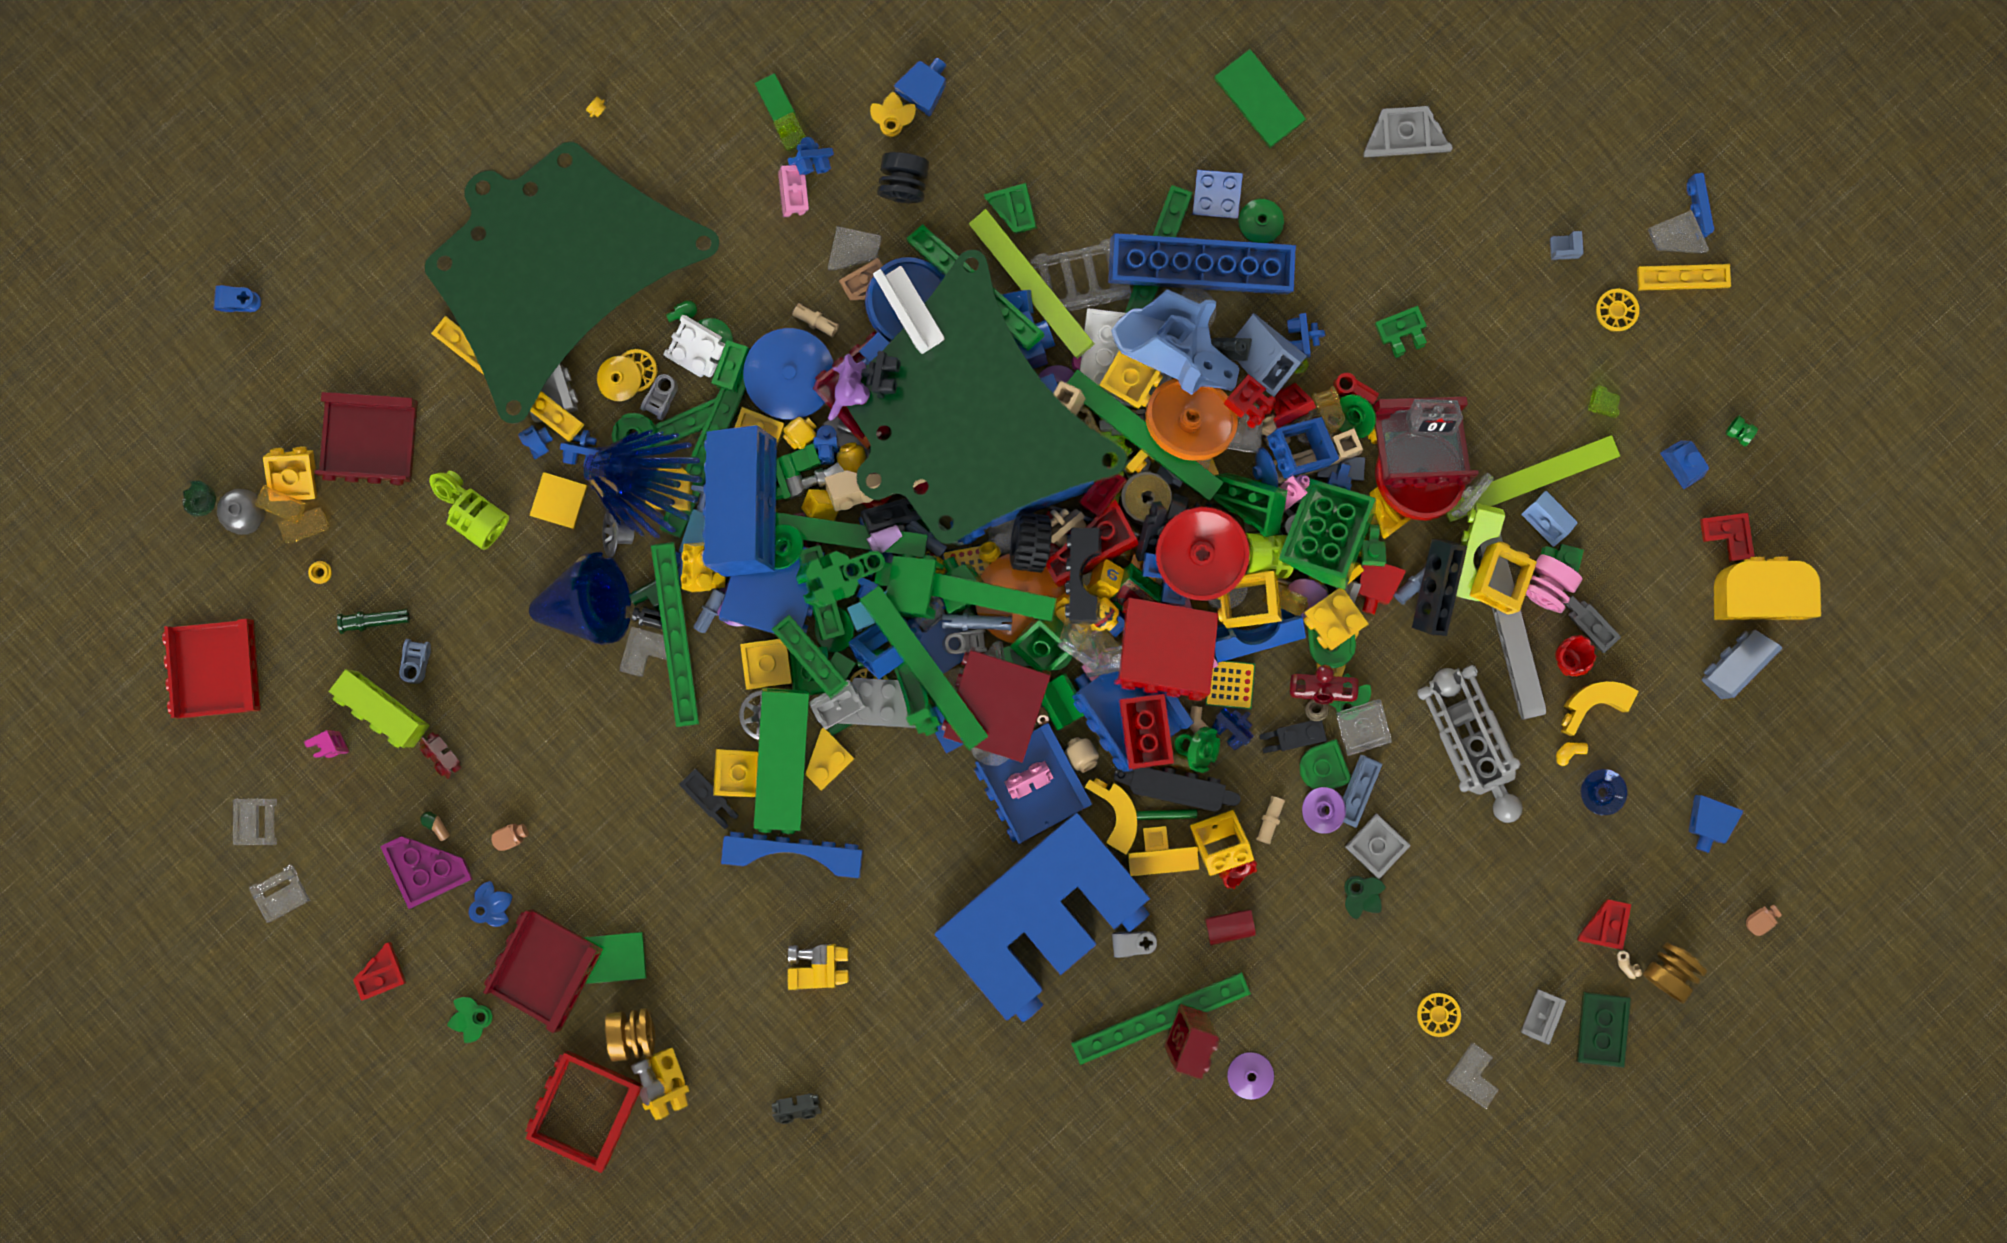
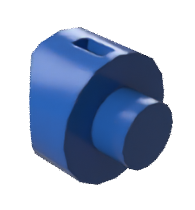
[518,425,553,459]

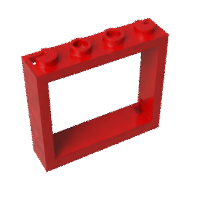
[525,1050,643,1173]

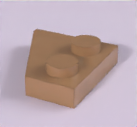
[839,258,882,301]

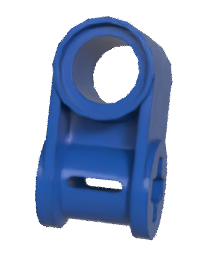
[214,285,261,312]

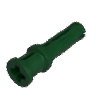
[337,608,410,634]

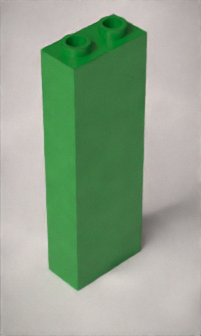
[754,688,809,834]

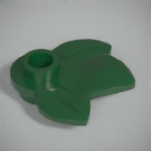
[1344,876,1386,919]

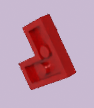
[1700,513,1755,562]

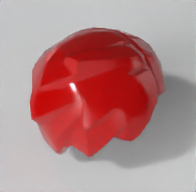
[1555,635,1597,677]
[1219,853,1257,889]

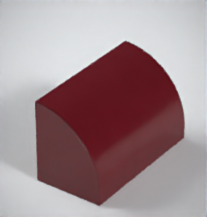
[1204,909,1256,946]

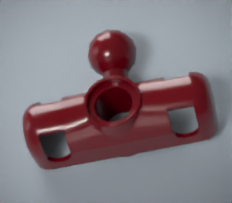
[1290,665,1359,704]

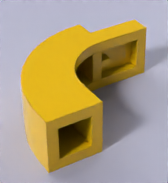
[1561,682,1639,736]
[1085,778,1137,854]

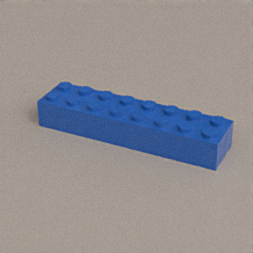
[1108,233,1296,294]

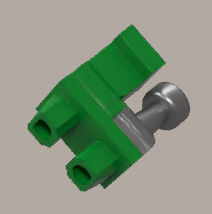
[776,444,826,501]

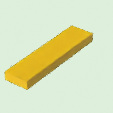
[1637,264,1731,290]

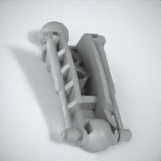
[1417,665,1523,823]

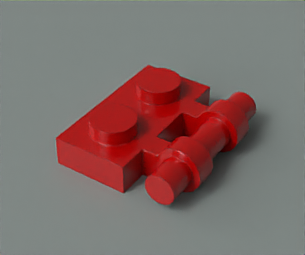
[1223,374,1276,428]

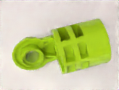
[429,471,509,550]
[1244,533,1294,579]

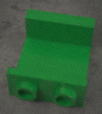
[886,554,944,619]

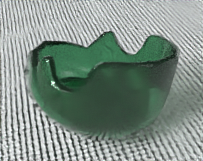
[182,481,217,517]

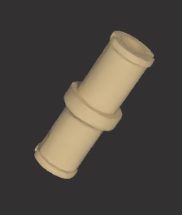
[792,303,839,337]
[1256,796,1285,844]

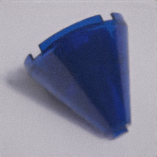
[529,552,631,645]

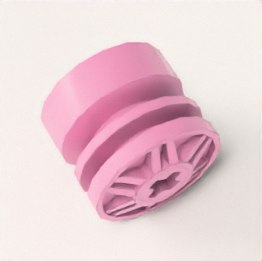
[1525,554,1583,613]

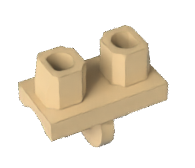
[1050,509,1087,548]

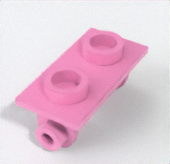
[1279,475,1310,512]
[1004,761,1053,799]

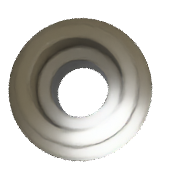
[1305,699,1329,721]

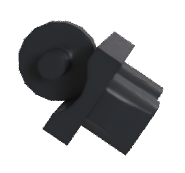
[861,351,901,398]

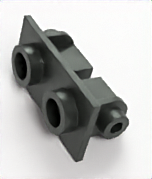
[1211,337,1252,361]
[772,1093,822,1124]

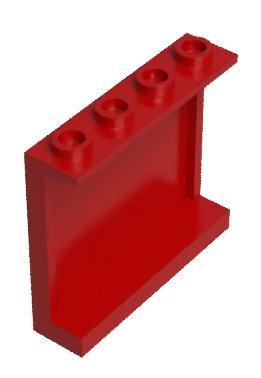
[1114,598,1218,701]
[162,619,261,719]

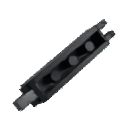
[1114,766,1241,812]

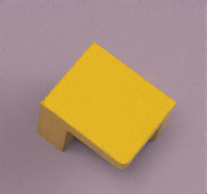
[801,489,838,521]

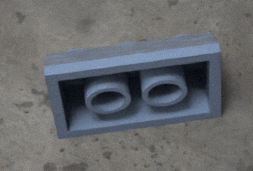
[1701,630,1782,699]

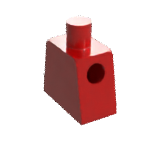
[1357,561,1406,615]

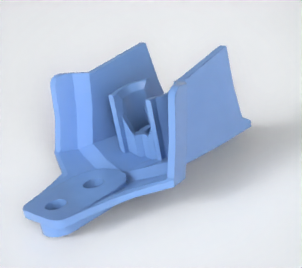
[1111,289,1239,395]

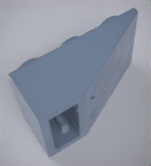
[1235,313,1307,397]

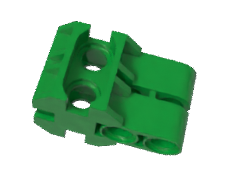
[796,551,885,608]

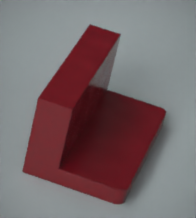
[1080,466,1127,518]

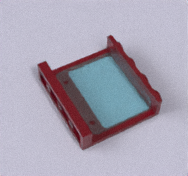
[1373,396,1479,488]

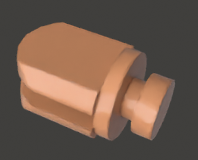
[491,824,529,851]
[1746,904,1782,936]

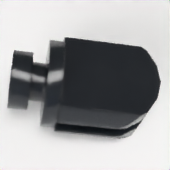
[632,606,662,630]

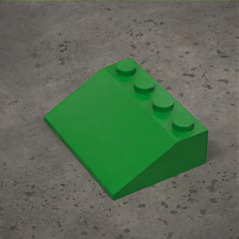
[1279,479,1376,590]

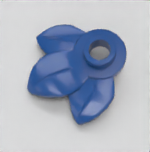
[468,881,512,927]

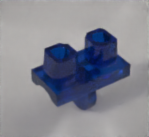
[1211,708,1254,750]

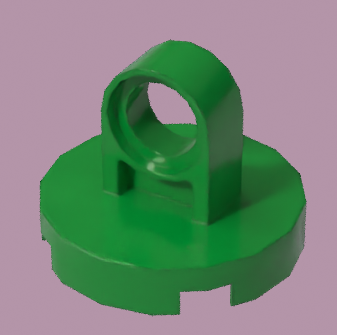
[1175,726,1220,773]

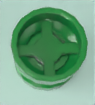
[1725,415,1758,447]

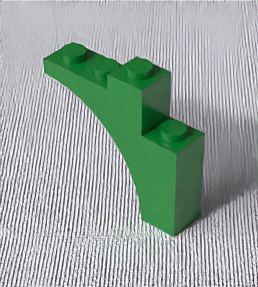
[894,662,942,736]

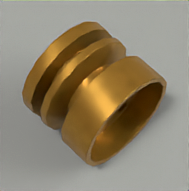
[1643,942,1707,1004]
[605,1008,656,1062]

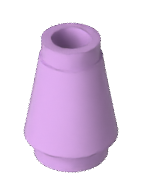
[866,525,902,554]

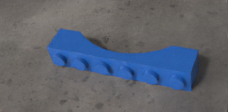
[721,832,863,878]

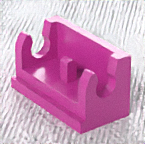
[304,730,349,758]

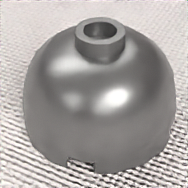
[217,489,266,535]

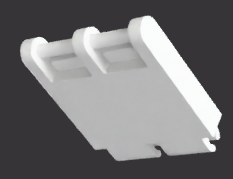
[664,315,725,377]

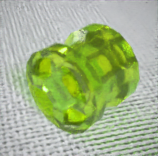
[1106,437,1133,465]

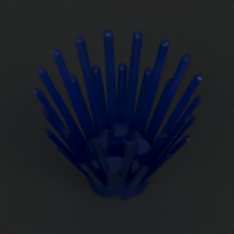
[584,430,702,538]

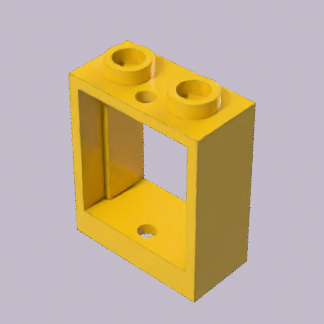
[1469,542,1537,615]
[1218,571,1282,629]
[1190,810,1254,876]

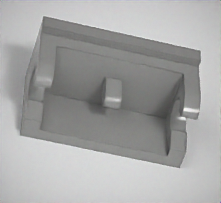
[808,680,865,729]
[1521,989,1566,1044]

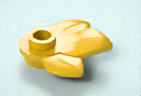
[870,92,916,137]

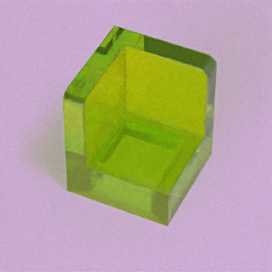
[773,112,806,151]
[1588,386,1620,418]

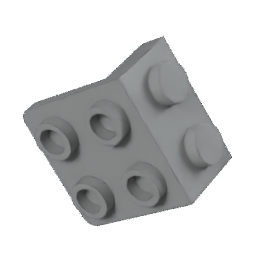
[530,364,578,423]

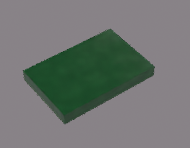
[1576,992,1631,1067]

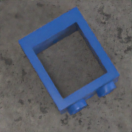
[1267,417,1339,479]
[848,617,922,679]

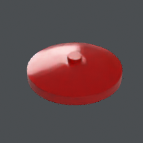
[1375,432,1466,520]
[1156,507,1250,600]

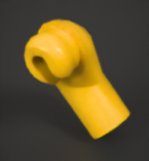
[1556,742,1588,766]

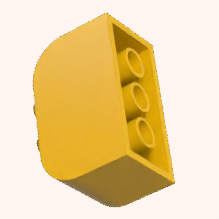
[1714,557,1821,620]

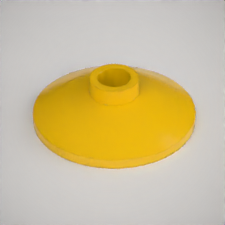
[597,356,642,401]

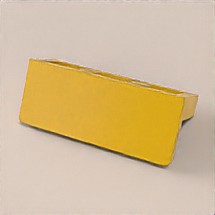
[1128,846,1199,876]

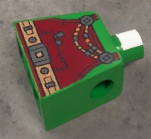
[1109,563,1162,611]

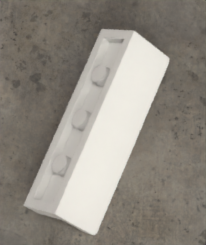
[873,266,945,354]

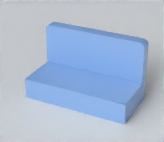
[1521,491,1577,547]

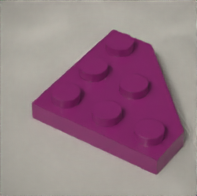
[380,836,473,909]

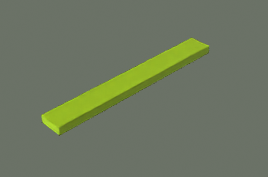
[969,209,1095,359]
[1446,435,1620,523]

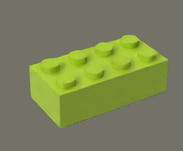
[329,669,430,748]

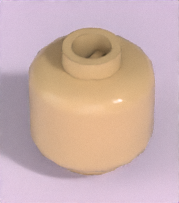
[1065,737,1099,773]

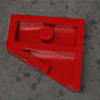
[1273,383,1316,429]
[1577,899,1631,950]

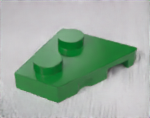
[984,183,1037,234]

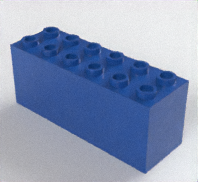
[702,425,777,577]

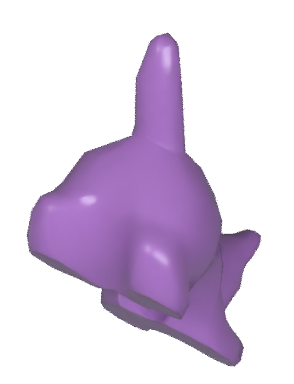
[828,354,870,420]

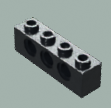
[1412,538,1468,636]

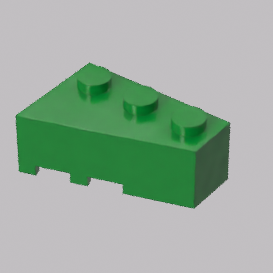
[1212,473,1288,537]

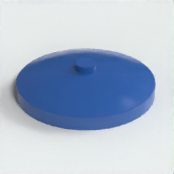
[865,257,945,342]
[743,328,834,420]

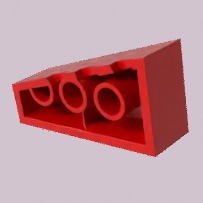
[1046,499,1139,587]

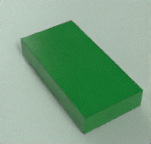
[754,73,795,125]

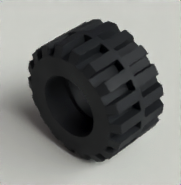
[1010,512,1052,573]

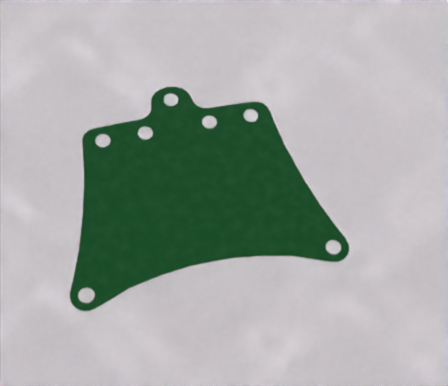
[424,142,720,424]
[847,250,1127,544]

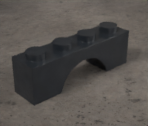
[1065,528,1102,624]

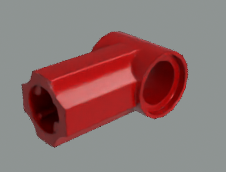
[1333,373,1379,406]

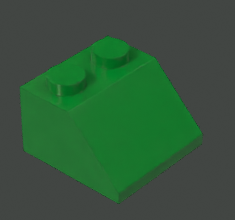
[1010,614,1080,672]

